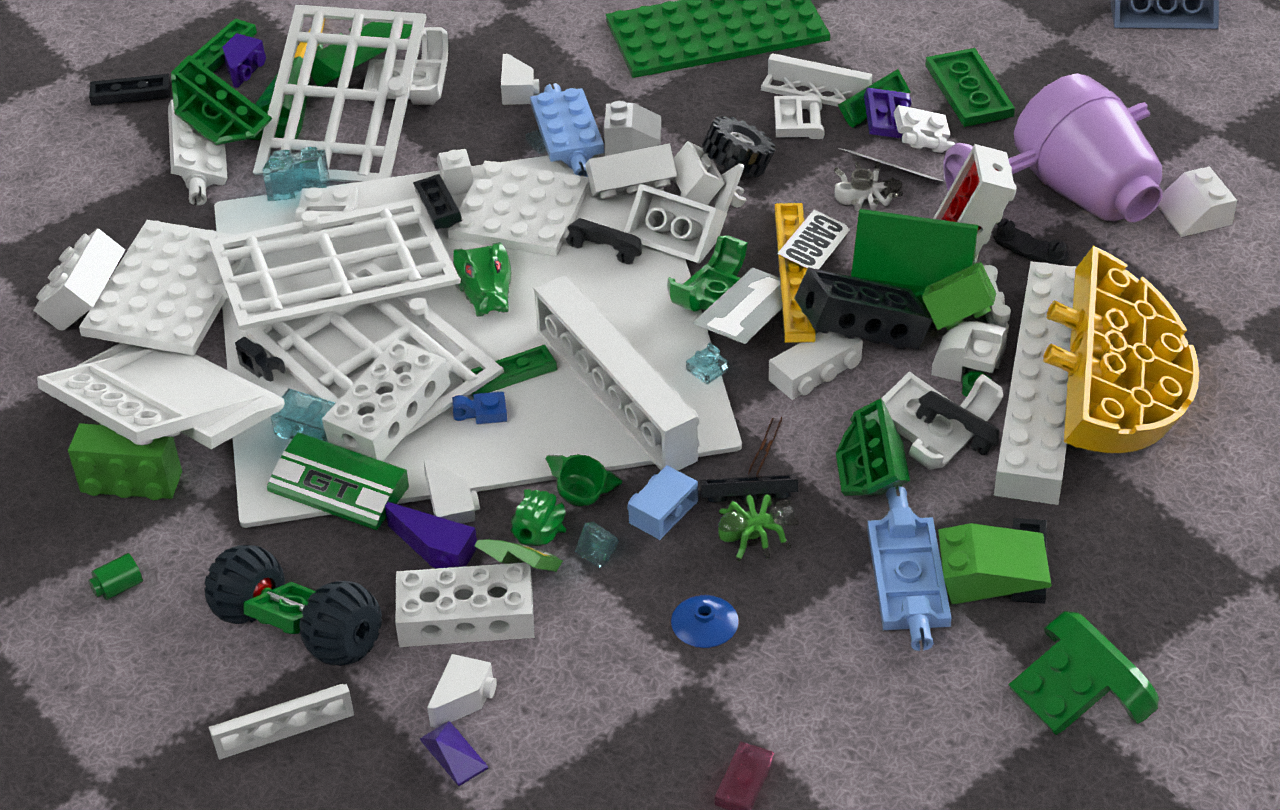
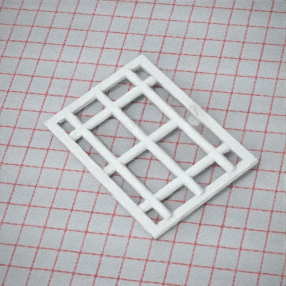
[253,5,426,183]
[209,197,461,330]
[246,260,504,437]

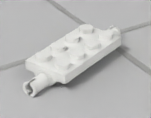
[168,99,228,205]

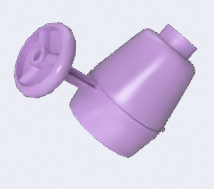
[943,73,1163,222]

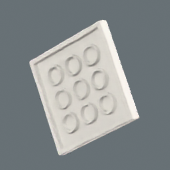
[448,161,590,257]

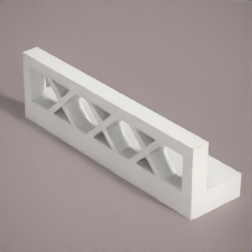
[761,53,872,107]
[209,684,354,760]

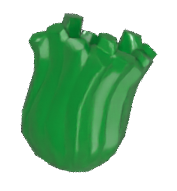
[510,489,566,547]

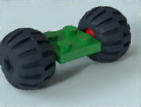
[204,545,382,666]

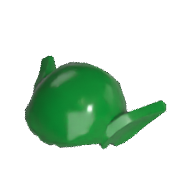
[545,454,622,507]

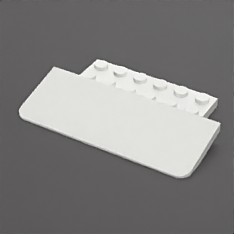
[37,343,285,449]

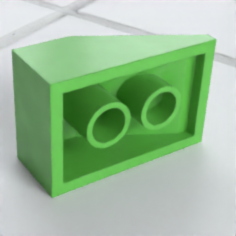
[938,523,1052,604]

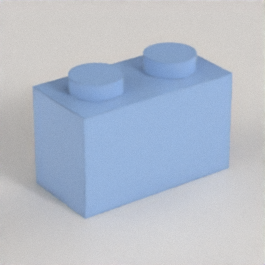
[627,465,698,540]

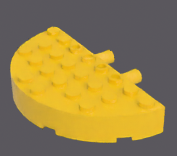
[1043,246,1199,453]

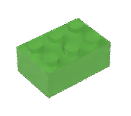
[68,423,182,500]

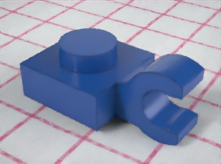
[452,391,507,424]

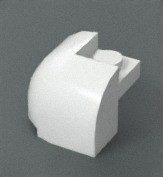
[931,321,1007,382]

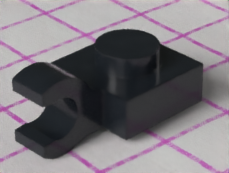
[235,337,286,382]

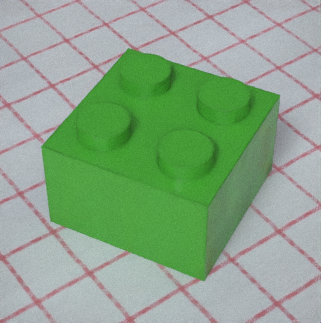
[922,262,996,330]

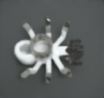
[834,162,903,211]

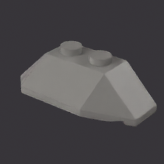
[604,101,661,156]

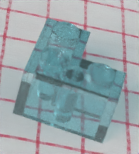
[262,147,330,201]

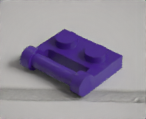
[864,87,912,140]

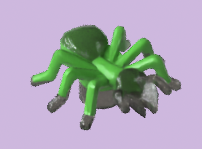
[718,494,799,562]

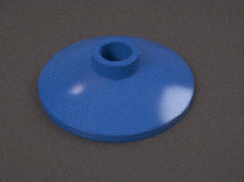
[671,595,738,648]

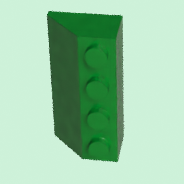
[310,10,412,86]

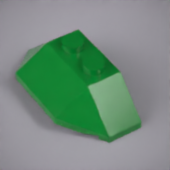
[171,55,272,145]
[836,398,910,496]

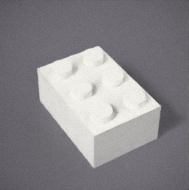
[33,228,125,331]

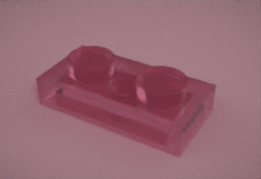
[715,741,774,810]

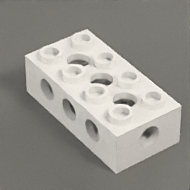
[322,338,451,461]
[395,562,534,647]

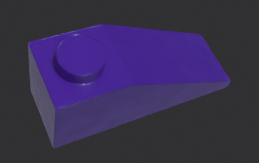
[385,502,477,569]

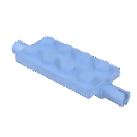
[530,83,604,177]
[867,486,952,651]

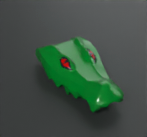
[453,242,512,317]

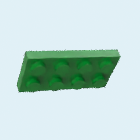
[925,48,1015,127]

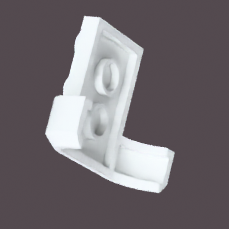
[363,27,448,105]
[881,371,1003,470]

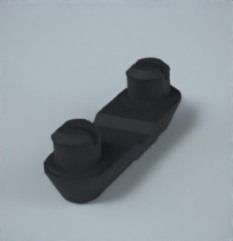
[566,218,642,265]
[992,218,1069,265]
[915,390,1000,455]

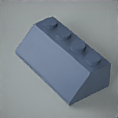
[1111,0,1219,29]

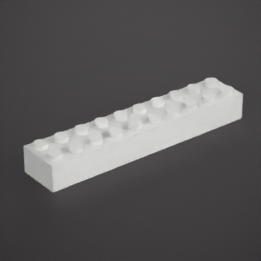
[994,261,1076,505]

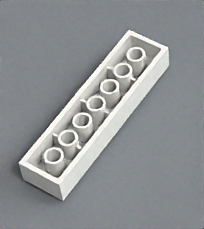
[534,275,700,471]

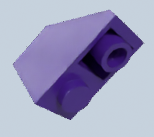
[222,33,266,88]

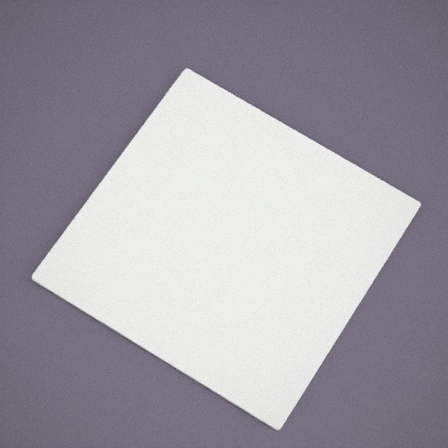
[214,148,742,528]

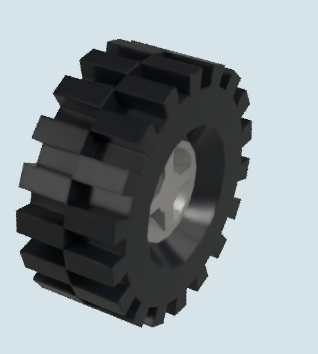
[702,116,776,177]

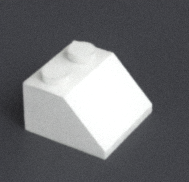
[1157,166,1237,237]

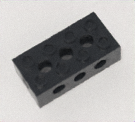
[794,267,933,350]

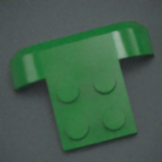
[667,235,748,312]
[1008,611,1159,735]

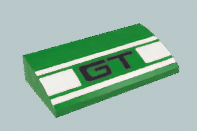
[267,432,409,530]

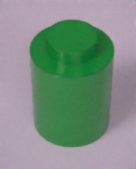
[88,553,143,600]

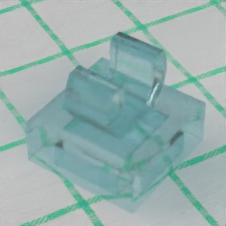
[686,343,729,385]
[575,521,619,567]

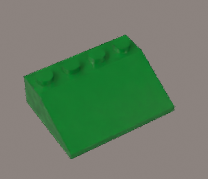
[851,209,978,308]

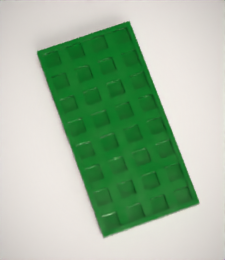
[606,0,830,78]

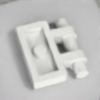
[893,105,955,153]

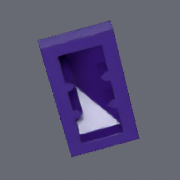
[420,721,488,786]

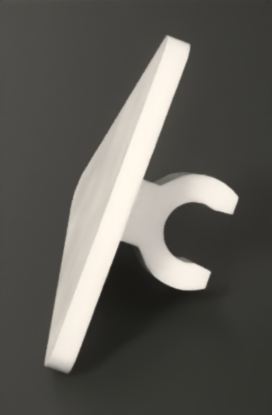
[713,163,746,212]

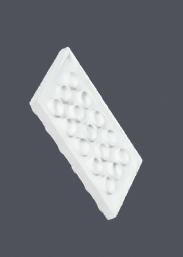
[79,220,249,356]

